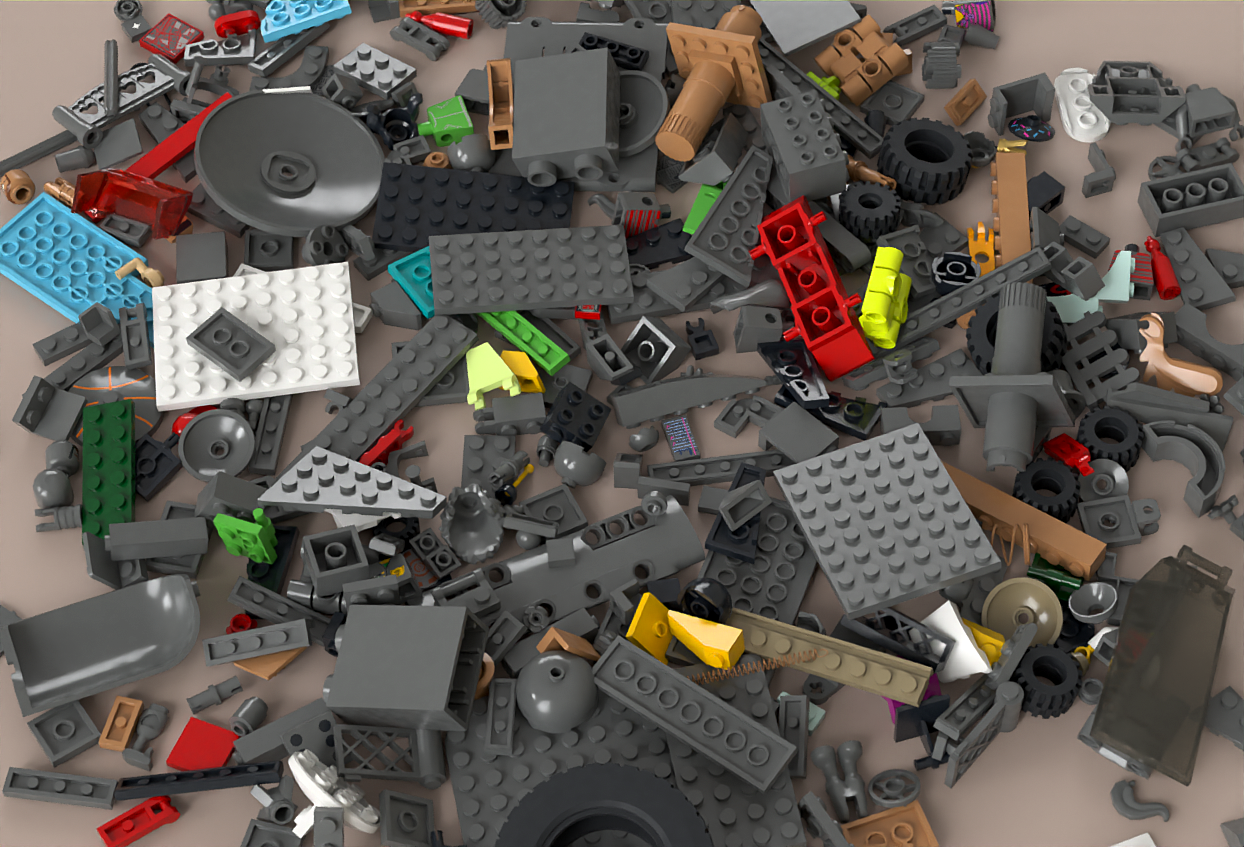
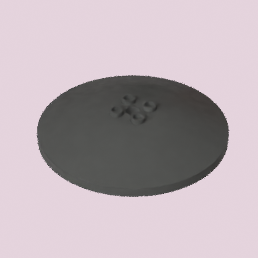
[194,88,385,237]

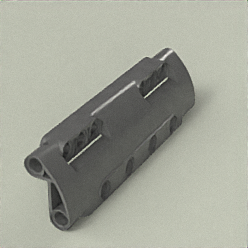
[405,495,705,636]

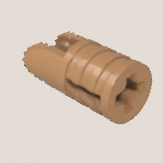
[43,177,89,212]

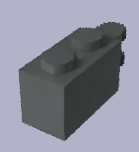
[473,392,546,435]

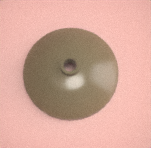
[981,577,1063,648]

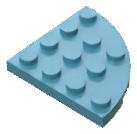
[261,0,352,43]

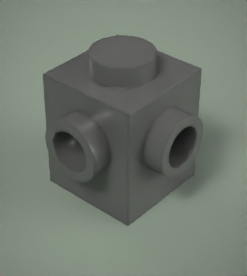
[321,73,364,110]

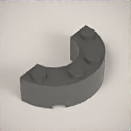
[1141,420,1225,518]

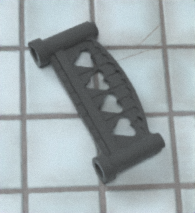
[52,54,191,149]

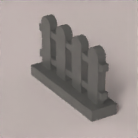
[1061,311,1141,413]

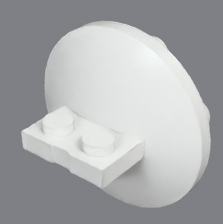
[288,749,380,838]

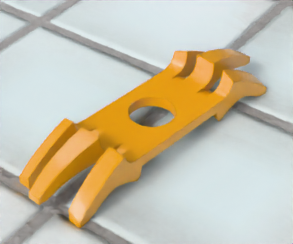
[966,222,995,276]

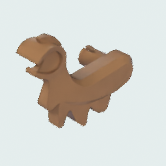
[1139,312,1223,397]

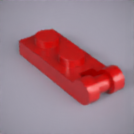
[96,795,180,847]

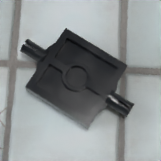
[135,432,183,502]

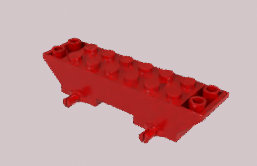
[749,195,875,382]

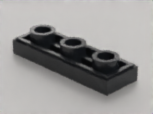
[579,32,649,71]

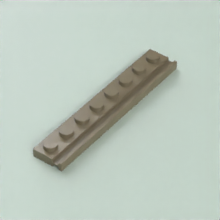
[725,607,934,707]

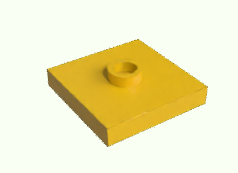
[626,592,673,665]

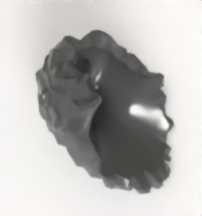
[439,483,505,565]

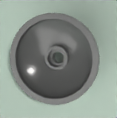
[178,409,256,483]

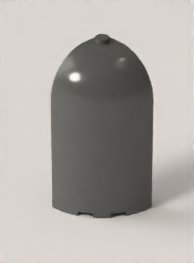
[0,574,201,717]

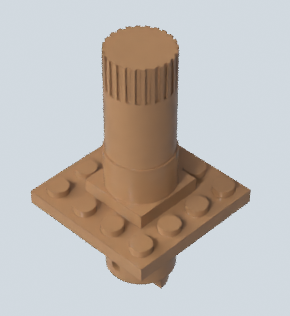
[655,5,772,162]

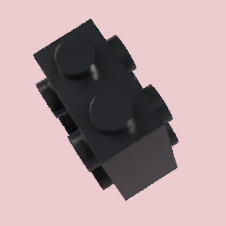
[540,381,612,452]

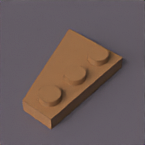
[840,800,940,847]

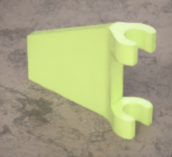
[466,342,521,410]

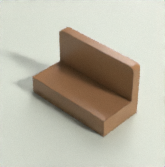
[536,627,601,662]

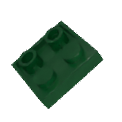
[1027,552,1084,607]

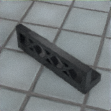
[840,607,956,674]

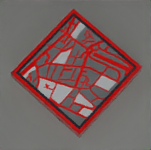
[139,13,205,64]

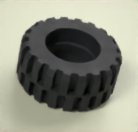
[877,118,973,205]
[966,292,1067,376]

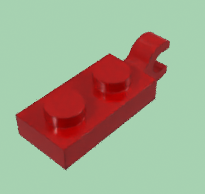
[359,419,414,467]
[1042,433,1094,477]

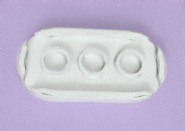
[1054,68,1111,142]

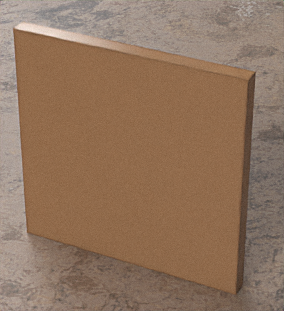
[233,647,307,680]

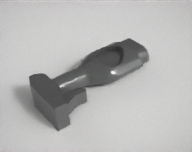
[122,703,169,771]

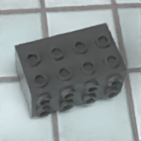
[760,90,849,203]

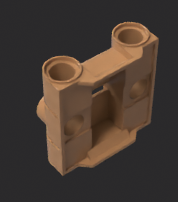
[814,14,910,106]

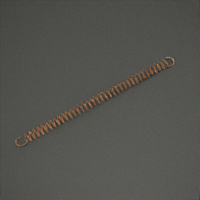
[687,648,828,685]

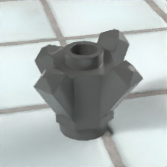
[251,775,298,824]

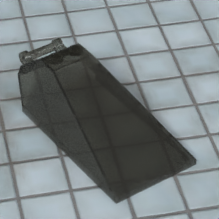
[1089,545,1236,786]

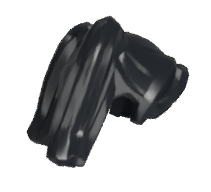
[366,92,423,150]

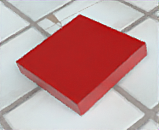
[166,717,241,771]

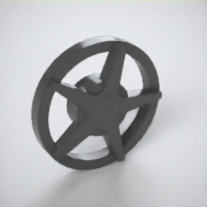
[1148,156,1185,180]
[868,769,921,807]

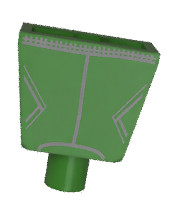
[417,95,474,147]

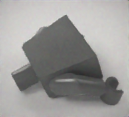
[1175,84,1244,153]

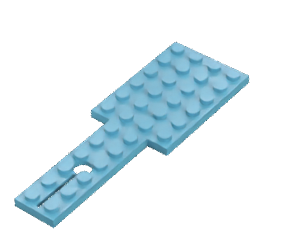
[0,192,154,348]

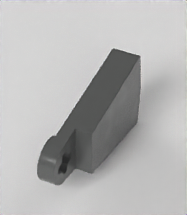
[803,614,886,705]

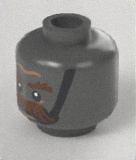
[45,440,80,478]

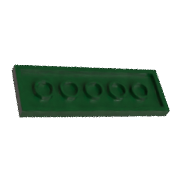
[82,399,135,546]

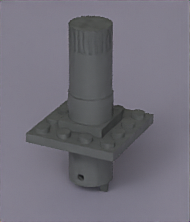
[949,282,1076,472]

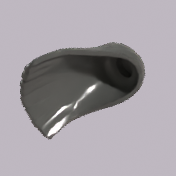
[709,279,791,314]

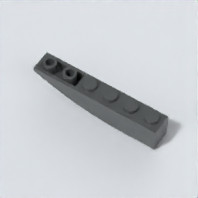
[610,374,767,429]

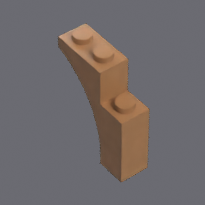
[487,58,515,150]

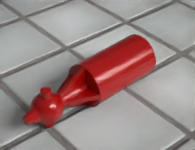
[405,11,474,40]
[1144,236,1181,300]

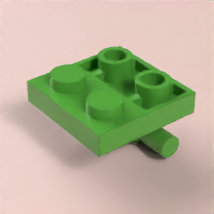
[213,508,278,564]

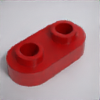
[214,10,261,38]

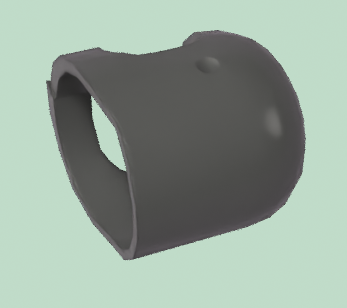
[33,468,74,509]

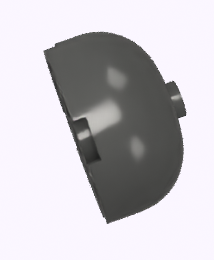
[516,650,599,733]

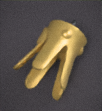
[995,138,1028,155]

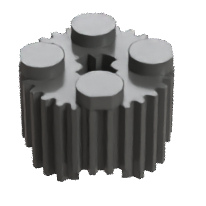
[475,0,527,29]
[922,42,962,89]

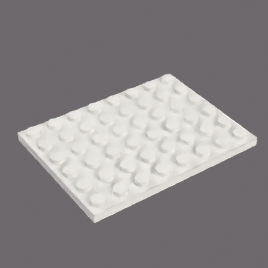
[152,262,360,412]

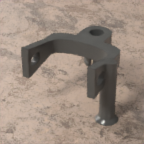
[185,56,240,104]
[371,440,438,493]

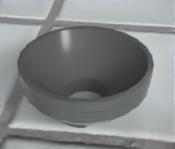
[1068,582,1118,624]

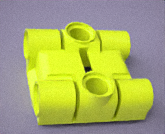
[859,247,912,349]

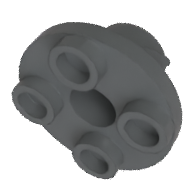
[302,224,349,266]

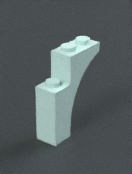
[1047,251,1135,325]

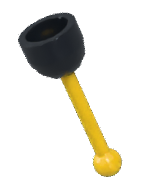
[495,464,534,506]

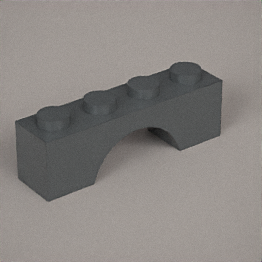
[1175,302,1244,382]

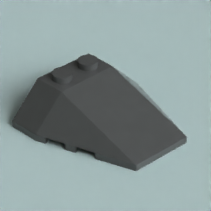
[1087,61,1186,126]

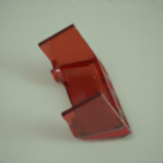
[71,168,193,240]

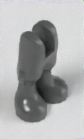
[810,740,868,823]

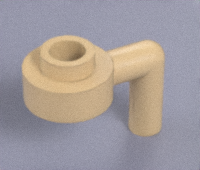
[115,258,165,288]

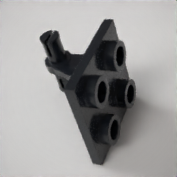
[894,694,950,771]

